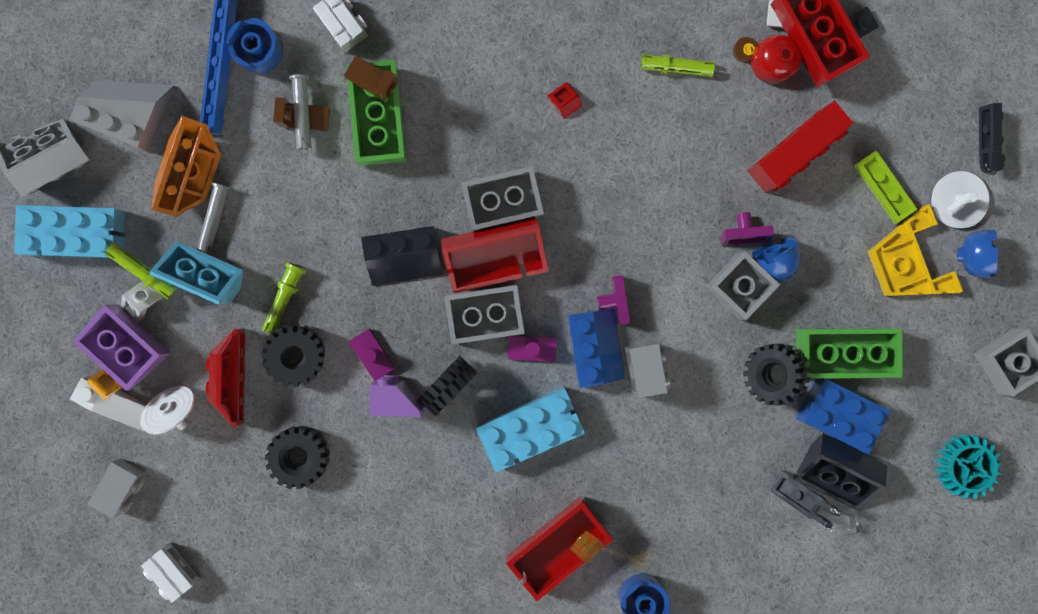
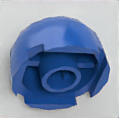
[957,230,998,278]
[752,237,801,282]

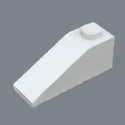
[70,376,146,431]

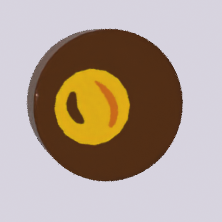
[733,37,757,63]

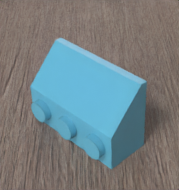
[150,241,243,305]

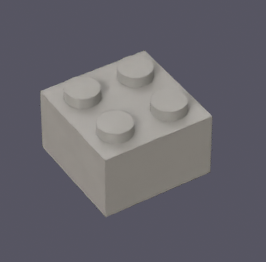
[705,251,780,320]
[973,328,1038,396]
[624,342,670,398]

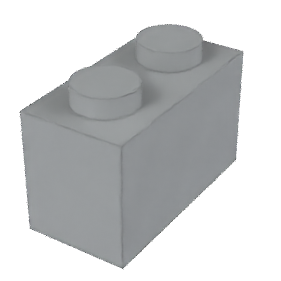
[87,459,146,519]

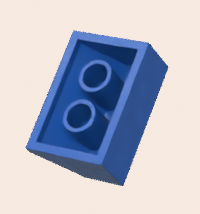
[567,308,625,388]

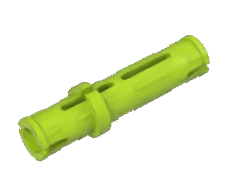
[640,54,715,77]
[104,242,177,299]

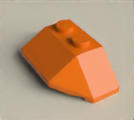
[151,116,221,217]

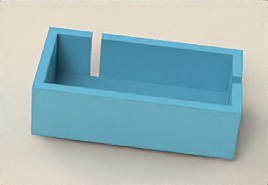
[14,205,126,258]
[476,386,585,473]

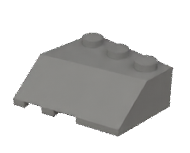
[69,80,175,152]
[0,119,89,197]

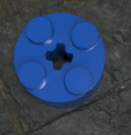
[227,18,283,74]
[618,573,670,614]

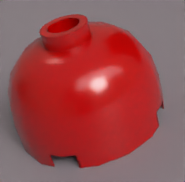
[750,34,802,85]

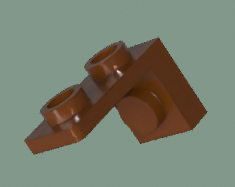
[344,56,399,103]
[273,97,330,131]

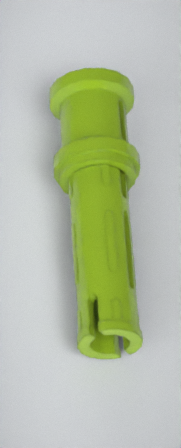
[261,262,307,334]

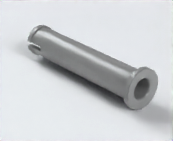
[289,74,312,150]
[197,183,231,256]

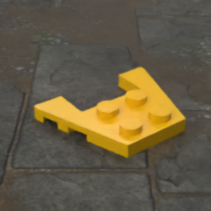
[867,204,963,296]

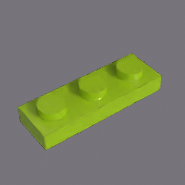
[853,150,917,224]

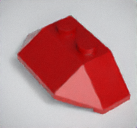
[205,328,245,426]

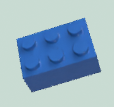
[795,378,890,455]

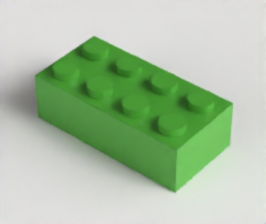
[346,60,408,167]
[796,328,903,378]

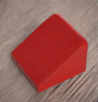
[547,82,583,119]

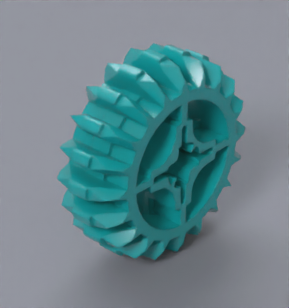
[934,434,1003,499]

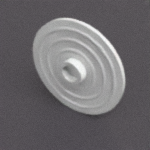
[931,171,989,229]
[140,386,195,435]

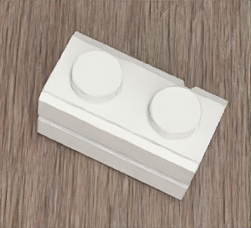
[313,0,368,52]
[141,543,200,603]

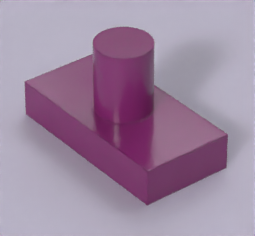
[720,212,774,246]
[597,275,630,324]
[349,328,395,382]
[508,335,557,362]

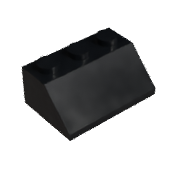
[361,226,443,286]
[795,433,887,511]

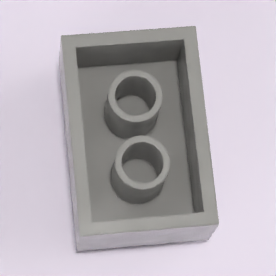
[461,166,544,231]
[444,285,524,345]

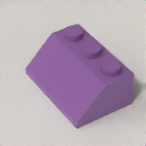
[72,304,170,391]
[369,375,427,417]

